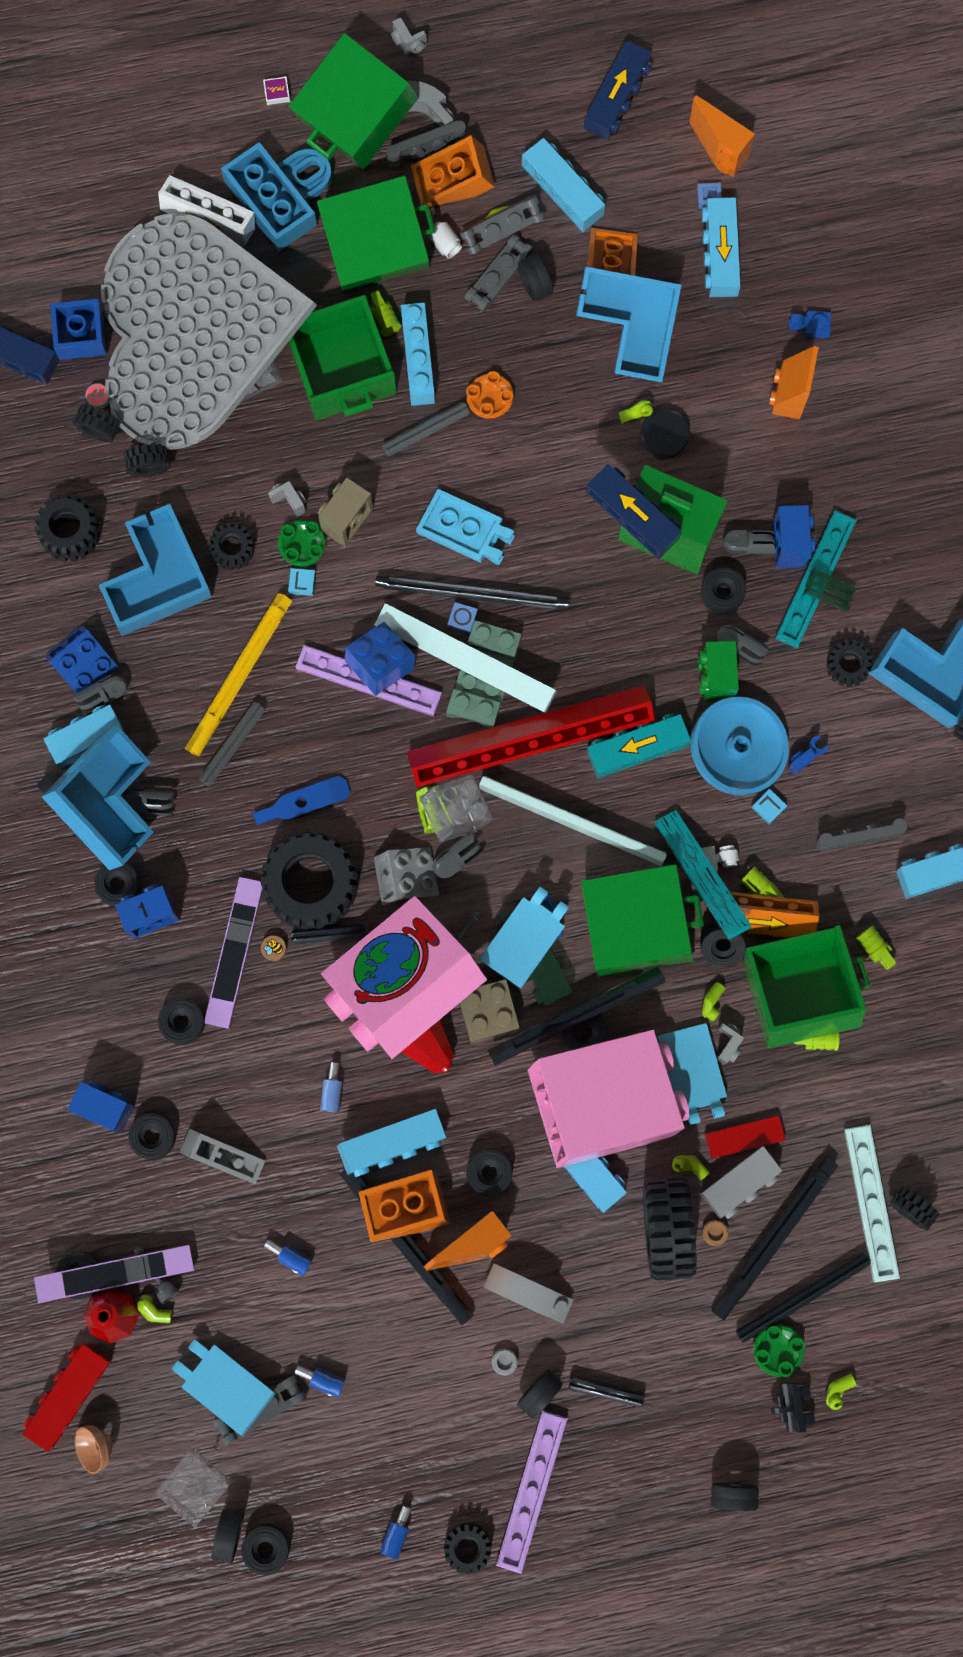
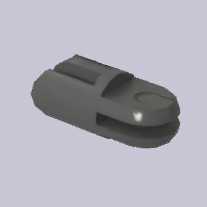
[722,530,776,554]
[717,624,770,668]
[72,674,127,716]
[121,788,173,816]
[432,832,485,879]

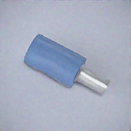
[320,1063,342,1112]

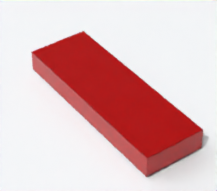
[704,1116,786,1159]

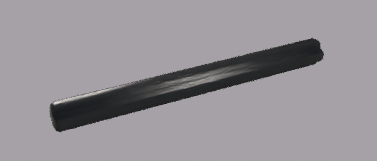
[736,1252,871,1343]

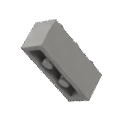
[700,1146,782,1219]

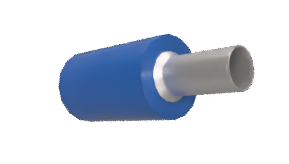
[264,1239,313,1276]
[295,1365,346,1398]
[380,1505,411,1559]

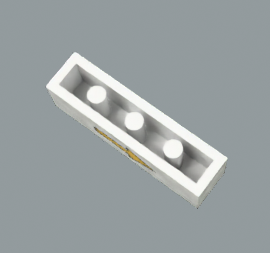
[158,175,255,247]

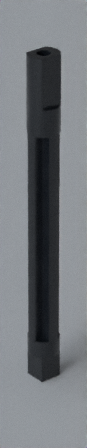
[487,966,666,1066]
[711,1157,839,1321]
[339,1170,474,1325]

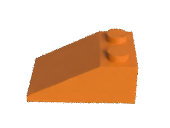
[689,95,755,177]
[411,135,495,207]
[584,228,638,294]
[769,346,819,420]
[358,1170,450,1242]
[424,1211,512,1271]

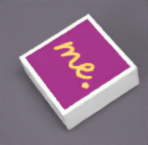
[263,77,290,105]

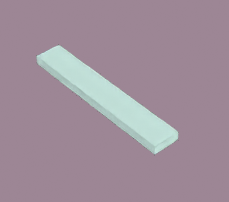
[844,1125,900,1283]

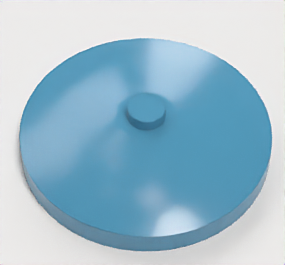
[691,697,789,796]

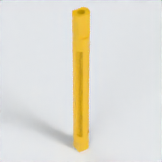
[185,593,292,756]

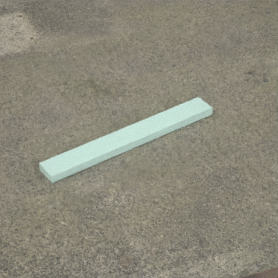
[374,603,557,713]
[479,776,667,867]

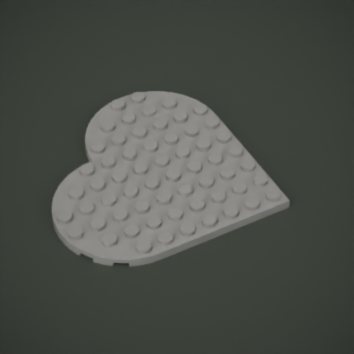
[101,213,317,450]

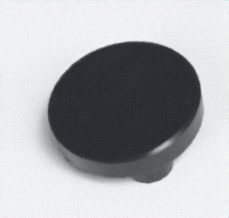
[641,410,689,460]

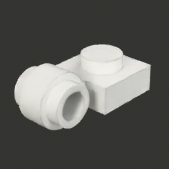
[701,845,739,872]

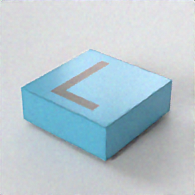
[288,568,315,596]
[751,789,787,824]

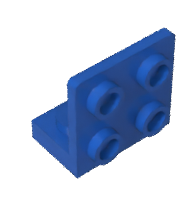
[44,625,117,693]

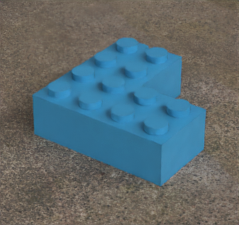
[576,267,681,382]
[99,504,212,636]
[868,619,963,728]
[42,726,153,870]

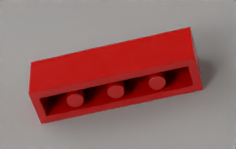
[22,1343,112,1452]

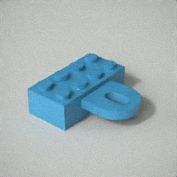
[221,142,332,252]

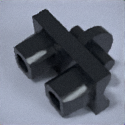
[771,1383,815,1433]

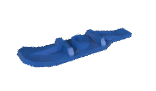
[253,776,350,825]

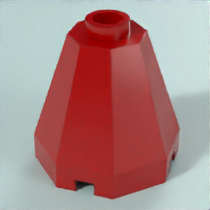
[401,1020,454,1074]
[83,1287,141,1344]

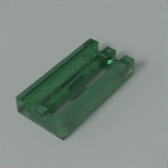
[804,569,856,612]

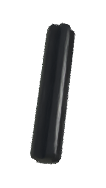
[291,924,366,944]
[569,1375,645,1407]

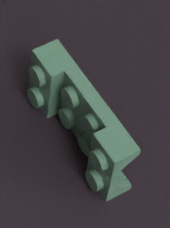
[446,621,522,729]

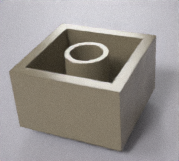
[318,478,373,547]
[459,979,520,1044]

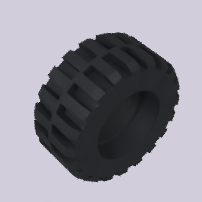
[260,831,358,930]
[643,1178,697,1281]

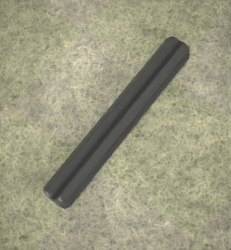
[382,402,469,456]
[199,702,265,786]

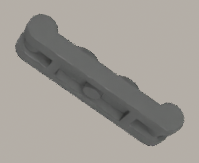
[386,121,466,170]
[459,195,545,255]
[464,234,534,312]
[816,819,907,852]
[212,1375,307,1446]

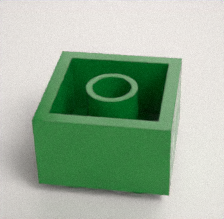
[697,641,739,702]

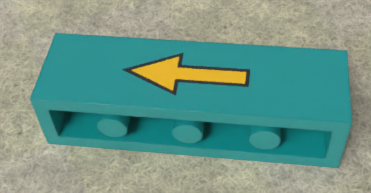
[587,714,691,779]

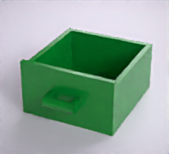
[289,33,418,172]
[317,176,436,293]
[288,295,396,421]
[618,465,728,575]
[581,865,704,977]
[743,925,871,1049]

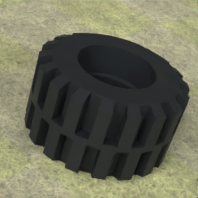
[34,495,100,562]

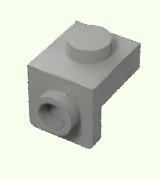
[391,17,427,56]
[268,481,306,517]
[717,1023,744,1065]

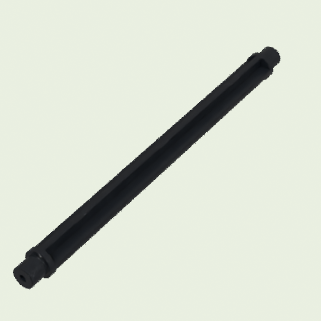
[375,575,570,610]

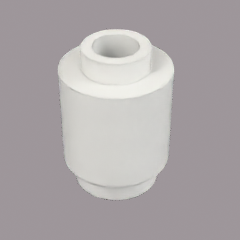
[428,222,462,258]

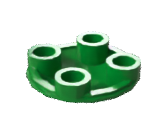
[278,520,326,567]
[753,1324,805,1377]

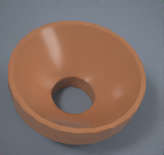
[74,1425,113,1474]

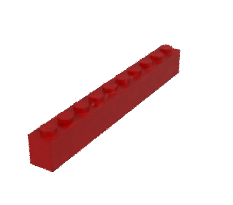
[406,685,655,788]

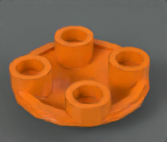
[466,371,514,419]

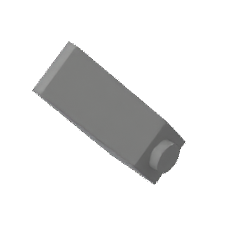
[179,1129,265,1184]

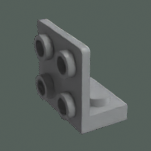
[374,847,439,906]

